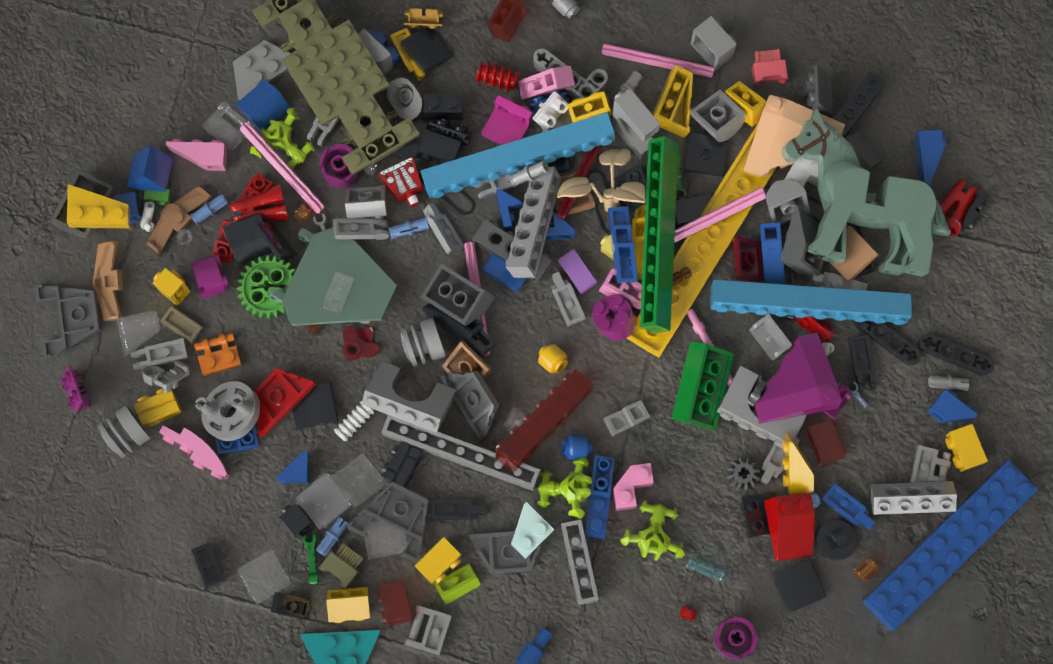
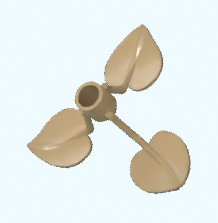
[557,148,646,212]

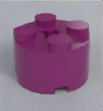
[319,144,360,188]
[190,255,228,299]
[592,294,637,341]
[714,617,758,660]

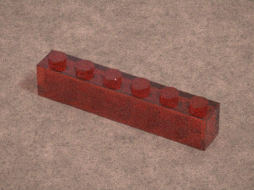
[495,369,594,473]

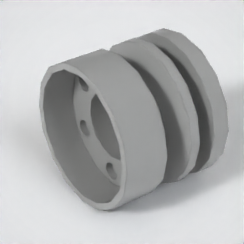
[400,318,445,368]
[98,405,151,459]

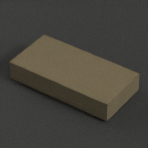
[160,306,204,344]

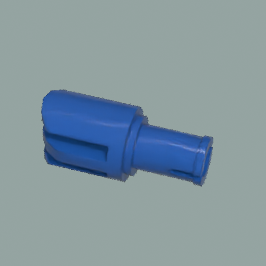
[516,628,552,664]

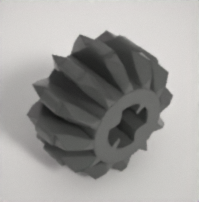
[726,457,760,491]

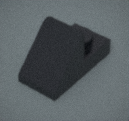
[270,592,311,620]

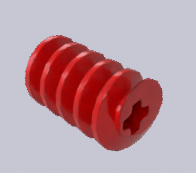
[476,60,519,92]

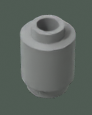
[552,0,580,19]

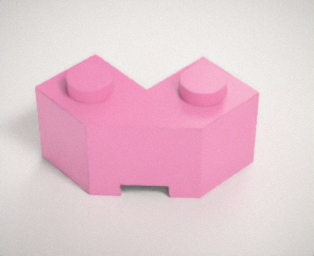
[613,463,654,511]

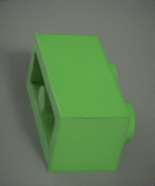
[144,189,172,206]

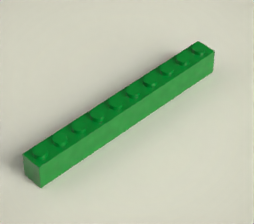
[640,136,678,333]

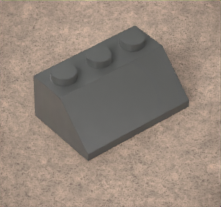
[50,169,114,239]
[421,263,495,326]

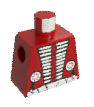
[379,157,423,208]

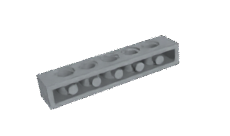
[506,167,562,278]

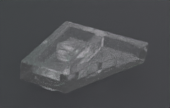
[116,310,160,356]

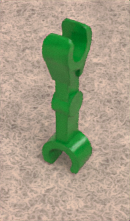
[676,151,686,199]
[303,533,319,585]

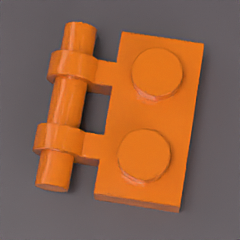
[194,333,242,377]

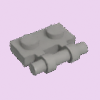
[909,445,952,483]

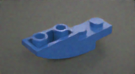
[585,455,615,539]

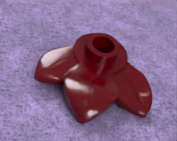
[343,326,380,360]

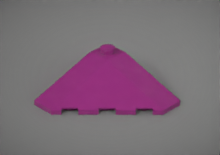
[755,333,842,424]

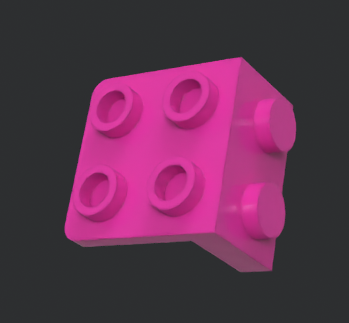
[482,95,532,146]

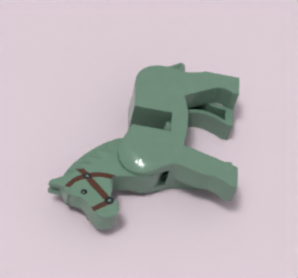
[781,109,951,277]

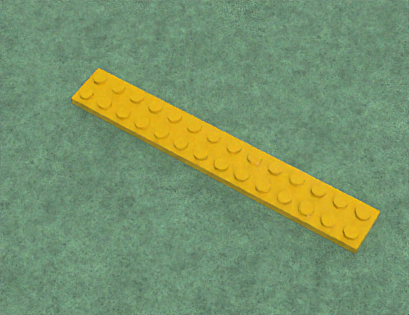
[626,123,777,358]

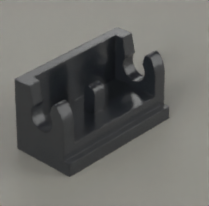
[191,542,225,591]

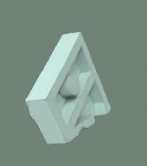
[511,502,554,559]

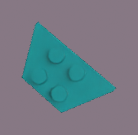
[301,630,380,664]

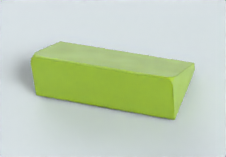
[434,563,481,604]

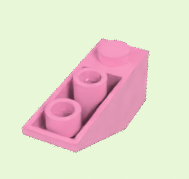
[166,139,228,171]

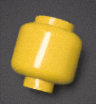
[538,344,568,374]

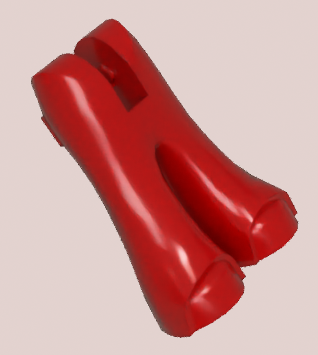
[939,178,978,236]
[229,184,289,222]

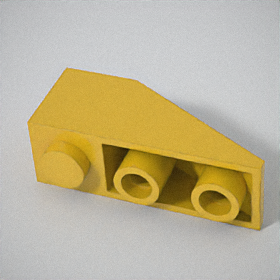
[782,432,814,495]

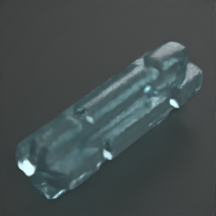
[686,557,725,582]

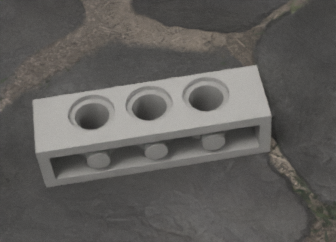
[871,481,957,515]
[561,519,599,606]

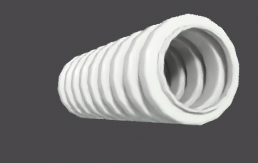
[334,401,375,442]

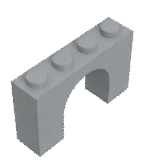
[611,89,660,160]
[362,361,456,433]
[717,366,806,448]

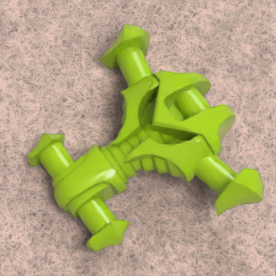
[250,108,315,169]
[537,457,592,519]
[620,500,685,560]

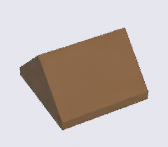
[442,340,491,380]

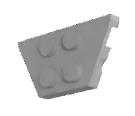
[233,40,291,101]

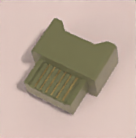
[319,543,364,589]

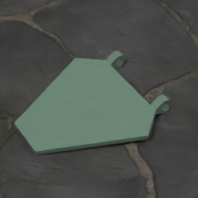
[269,227,397,326]

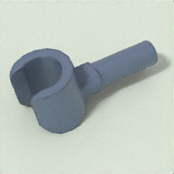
[846,381,869,407]

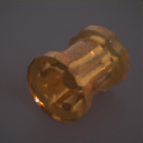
[853,557,880,584]

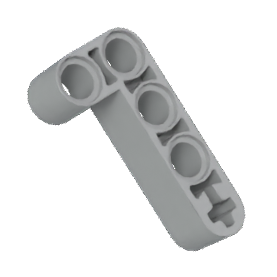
[533,49,608,99]

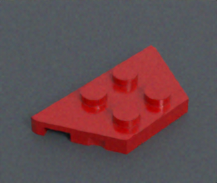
[254,368,317,438]

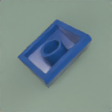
[236,79,290,133]
[127,145,173,192]

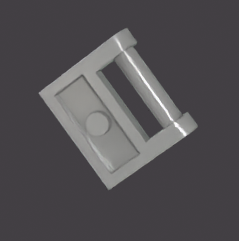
[404,605,452,656]

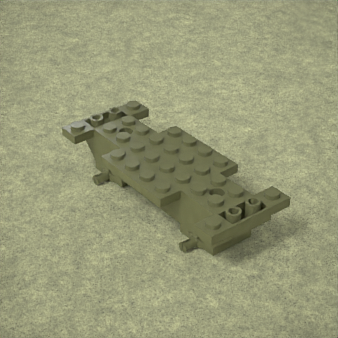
[252,0,420,176]

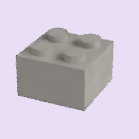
[690,16,736,71]

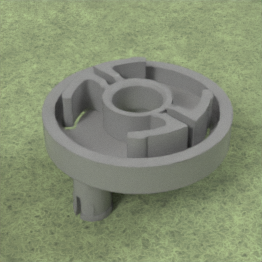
[195,381,260,441]

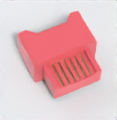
[751,49,788,87]

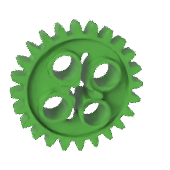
[237,255,296,320]

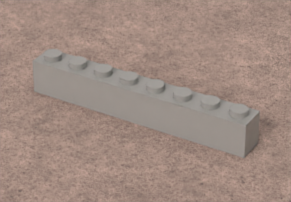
[381,415,540,491]

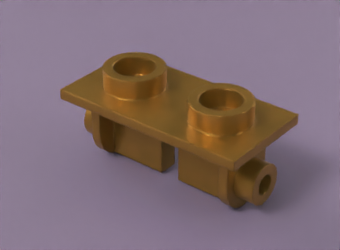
[404,7,444,29]

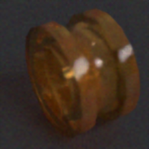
[294,204,313,224]

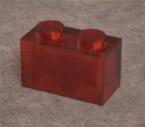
[487,0,527,42]
[806,420,846,468]
[377,580,414,627]

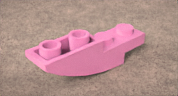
[159,426,230,480]

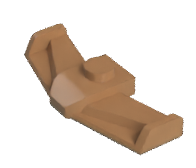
[146,186,212,256]
[92,241,124,321]

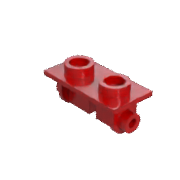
[795,316,836,343]

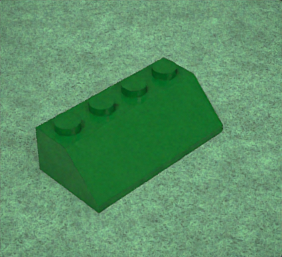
[671,342,734,431]

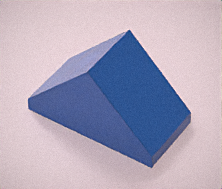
[275,450,310,484]

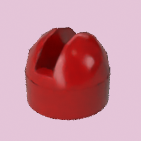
[679,604,697,621]

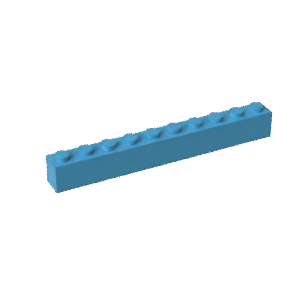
[421,112,615,198]
[710,280,912,325]

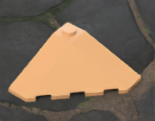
[744,95,845,177]

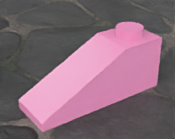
[518,66,575,100]
[599,268,642,310]

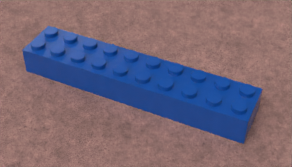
[862,460,1038,631]

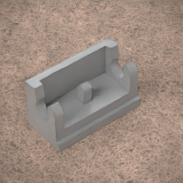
[749,314,792,362]

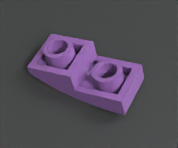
[558,249,597,294]

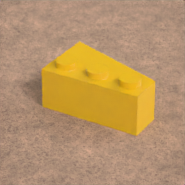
[652,65,693,138]
[67,184,130,228]

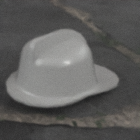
[387,77,422,120]

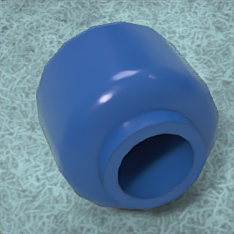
[561,434,592,460]

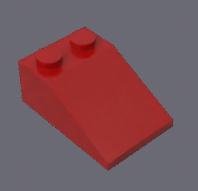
[764,493,815,561]

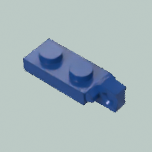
[821,483,875,530]

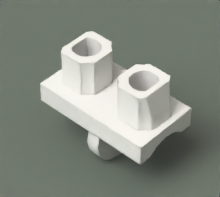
[532,92,568,131]

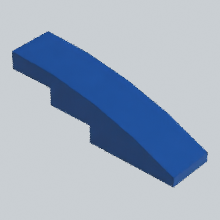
[608,207,637,283]

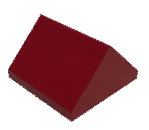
[731,236,765,282]

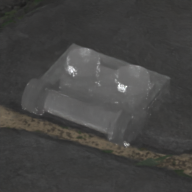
[202,101,254,152]

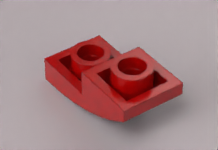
[237,173,273,214]
[212,220,234,264]

